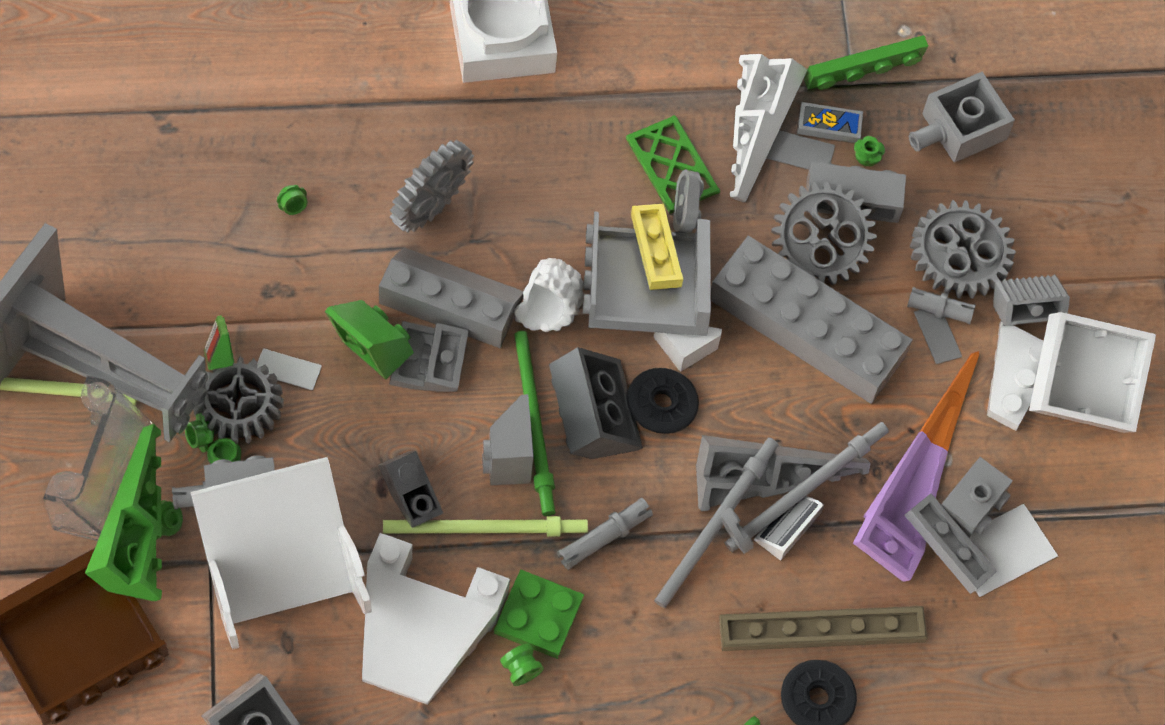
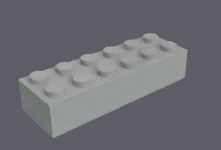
[711,235,913,404]

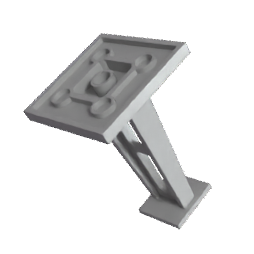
[0,223,208,442]

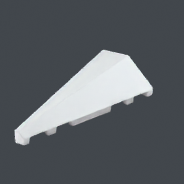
[730,54,808,202]

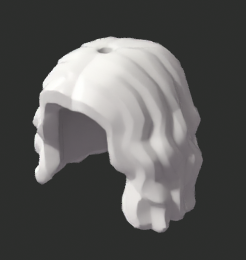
[514,258,584,332]

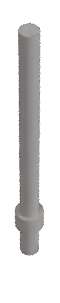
[724,422,889,553]
[654,437,779,608]

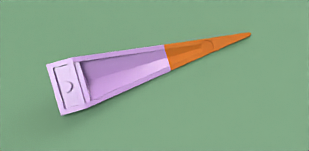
[853,351,979,582]

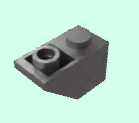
[378,451,443,528]

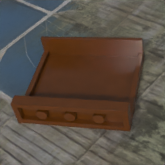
[0,548,169,725]

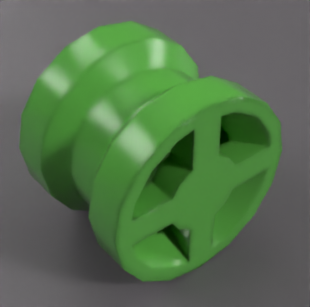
[500,644,544,686]

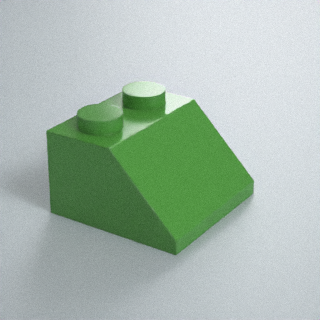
[325,300,414,380]

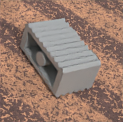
[993,274,1070,326]

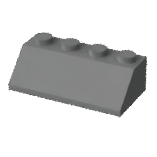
[379,247,523,349]

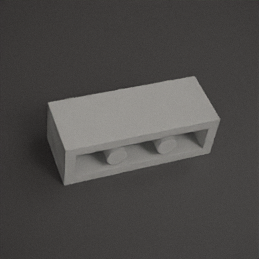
[806,161,906,223]

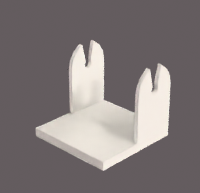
[190,457,372,650]

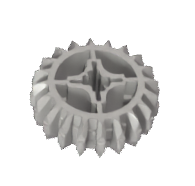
[193,356,284,444]

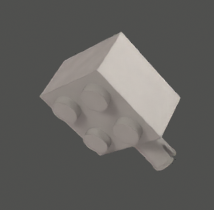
[909,72,1015,163]
[172,455,275,510]

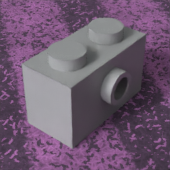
[941,457,1013,538]

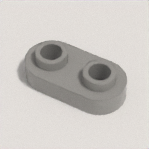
[673,169,704,234]

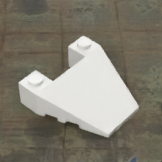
[362,533,510,705]

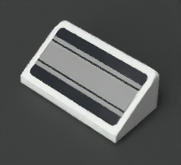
[754,496,824,561]

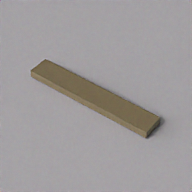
[719,606,927,651]

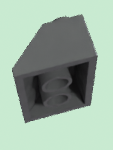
[549,347,643,459]

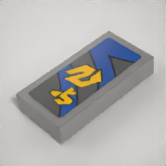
[797,102,863,143]

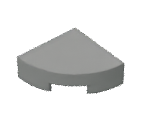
[720,508,754,554]

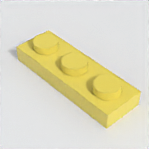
[631,204,683,290]

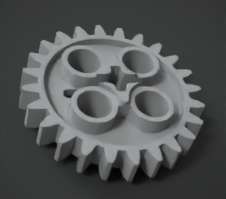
[390,140,474,233]
[771,181,877,286]
[910,200,1016,299]

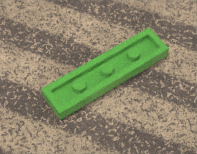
[804,35,928,90]

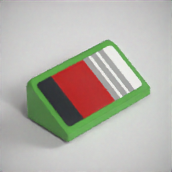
[204,315,234,370]

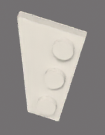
[987,322,1043,431]

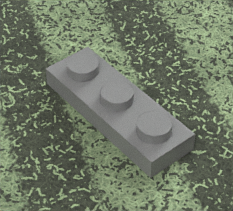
[904,493,997,594]

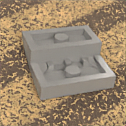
[389,321,469,392]

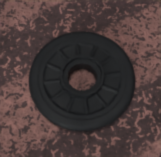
[627,368,699,434]
[781,660,857,725]

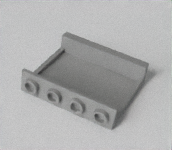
[583,211,711,336]

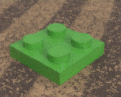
[494,569,584,659]

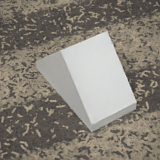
[654,327,722,372]

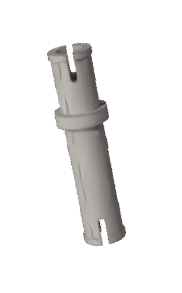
[557,498,653,570]

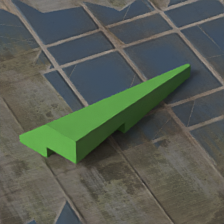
[85,424,162,601]

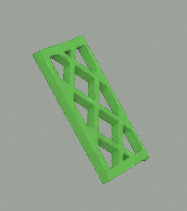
[626,115,720,214]

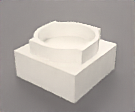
[450,0,557,83]
[1029,312,1156,433]

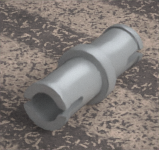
[907,287,976,325]

